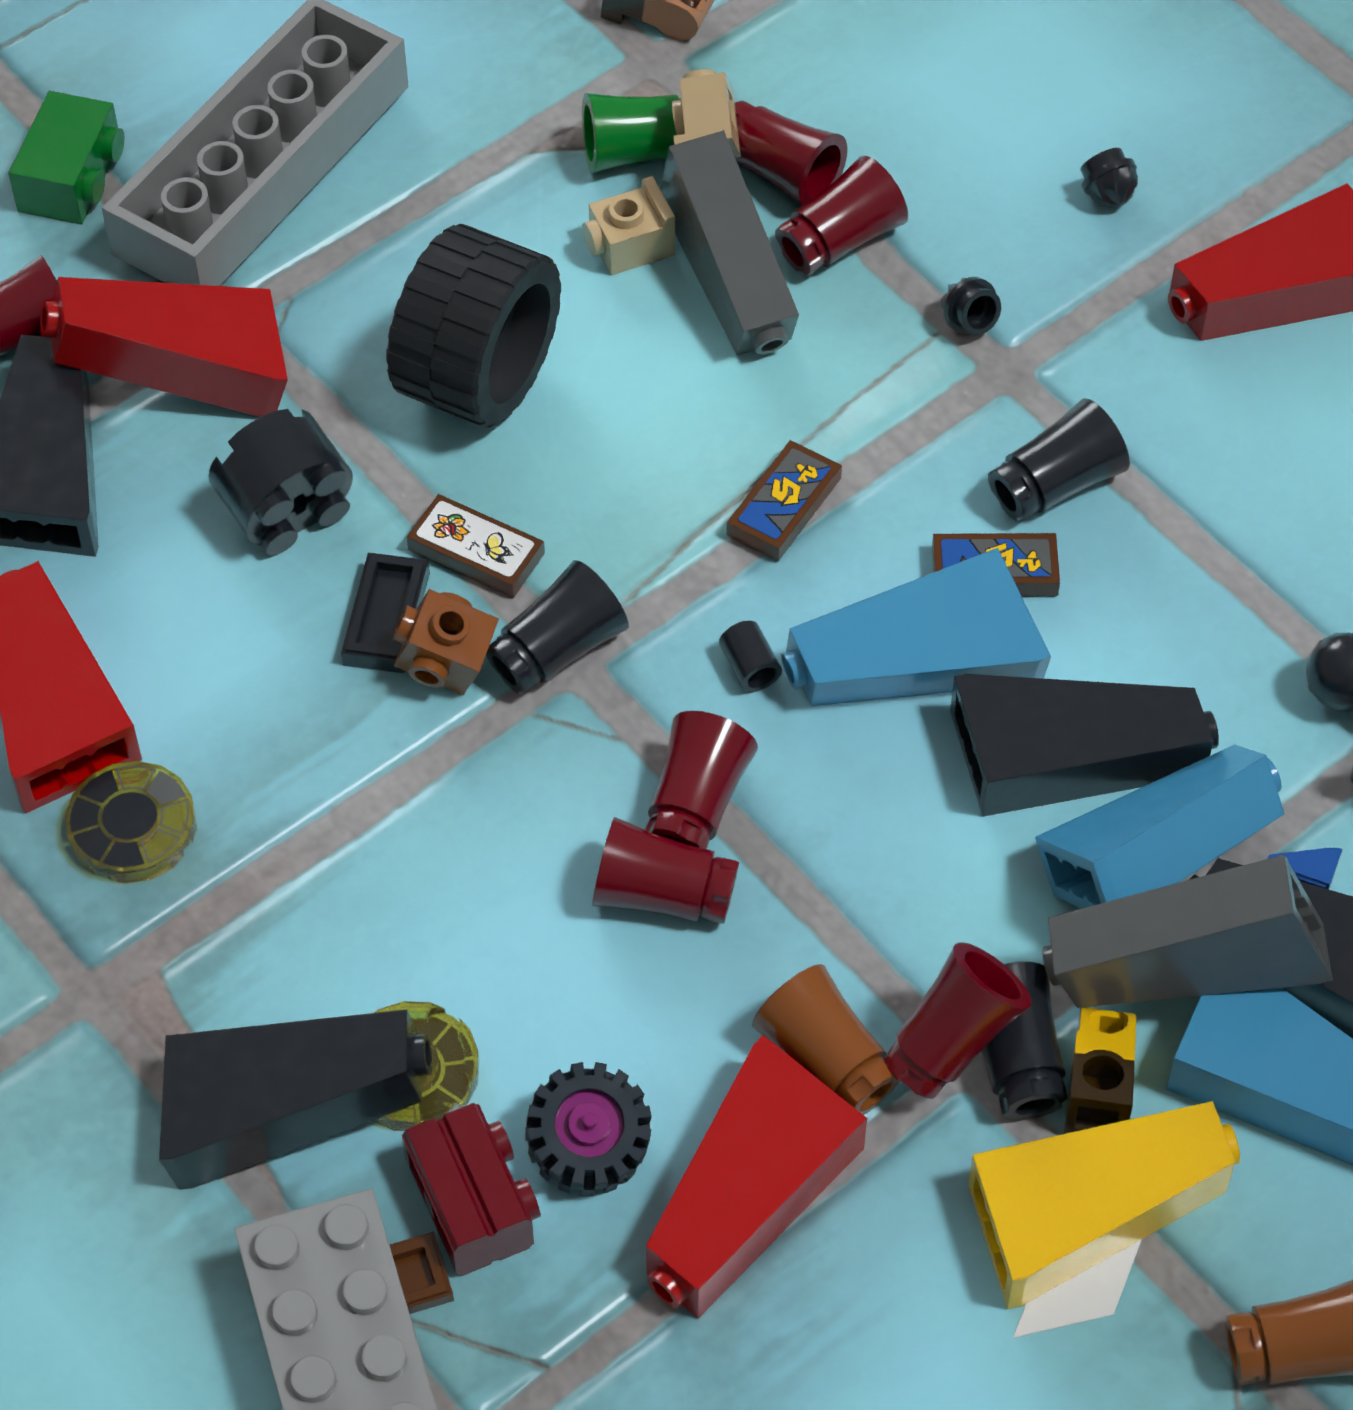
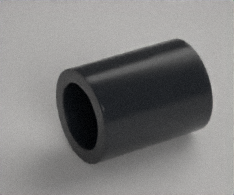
[719,620,782,692]

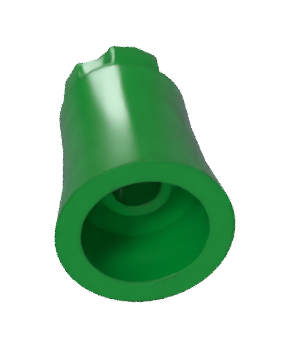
[582,93,681,173]

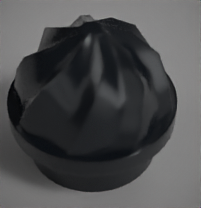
[1080,148,1138,207]
[940,277,1001,335]

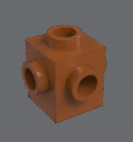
[392,589,499,695]

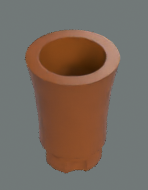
[752,964,899,1115]
[1225,1279,1353,1385]

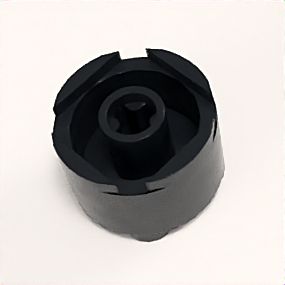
[208,409,353,555]

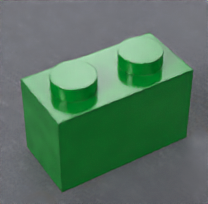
[8,90,125,225]

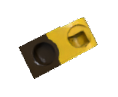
[1063,1007,1136,1134]

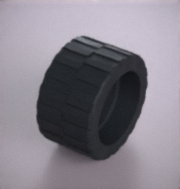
[386,224,561,428]

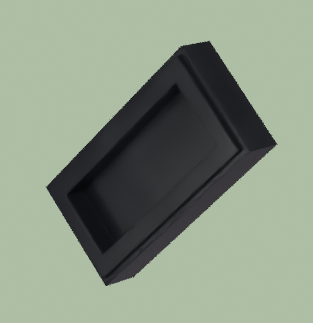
[341,552,430,673]

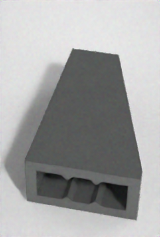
[660,130,799,356]
[1042,855,1333,1008]

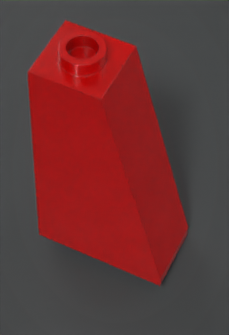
[1168,183,1353,341]
[40,277,288,417]
[0,561,142,814]
[646,1035,867,1319]

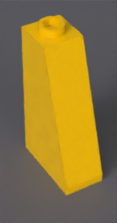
[968,1101,1240,1310]

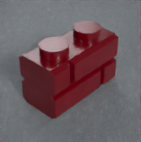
[401,1103,541,1276]

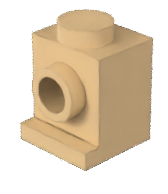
[672,69,741,158]
[582,176,675,275]

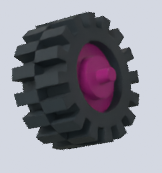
[525,1062,652,1196]

